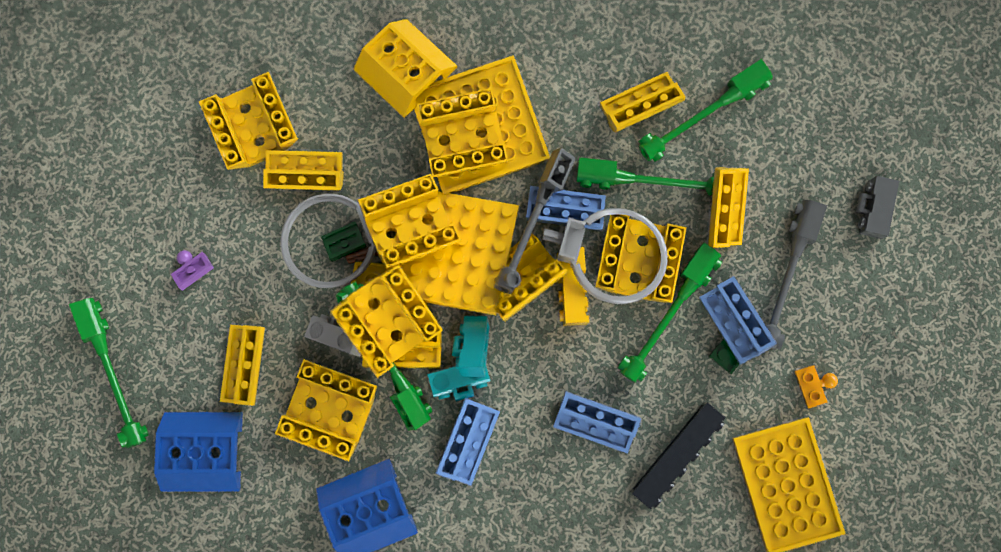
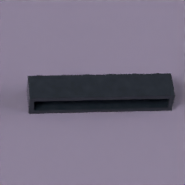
[630,402,726,510]

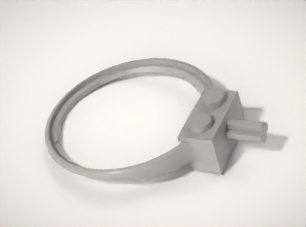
[280,194,390,288]
[542,208,668,304]

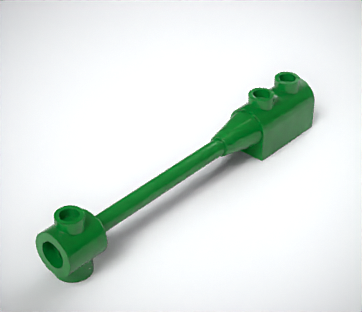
[638,58,773,162]
[576,157,714,196]
[617,243,722,383]
[336,281,432,431]
[69,298,149,448]

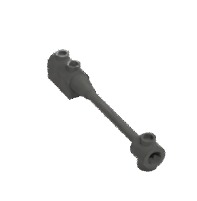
[494,148,575,294]
[765,200,828,350]

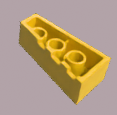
[557,247,590,326]

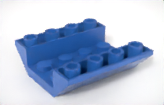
[154,412,243,492]
[316,458,418,552]

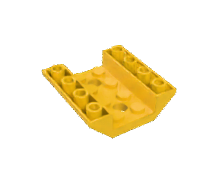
[353,19,458,118]
[199,72,298,170]
[417,88,508,178]
[358,174,461,269]
[595,214,687,303]
[494,233,567,322]
[331,265,443,378]
[275,359,377,461]

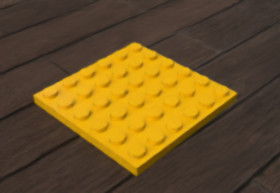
[414,55,550,195]
[386,191,519,315]

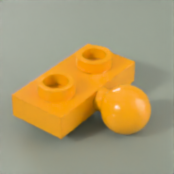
[794,365,838,408]

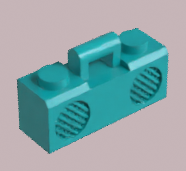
[452,316,490,377]
[427,366,491,402]

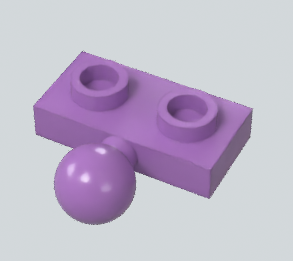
[171,250,214,291]

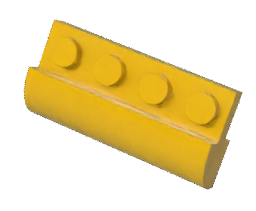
[600,72,686,133]
[263,150,344,190]
[708,167,749,248]
[220,325,265,406]
[362,330,442,368]

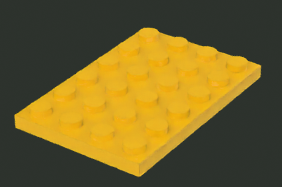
[732,417,845,552]

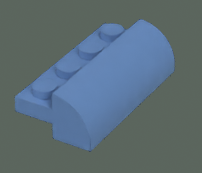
[526,186,606,231]
[699,276,776,365]
[553,392,641,453]
[435,398,500,486]

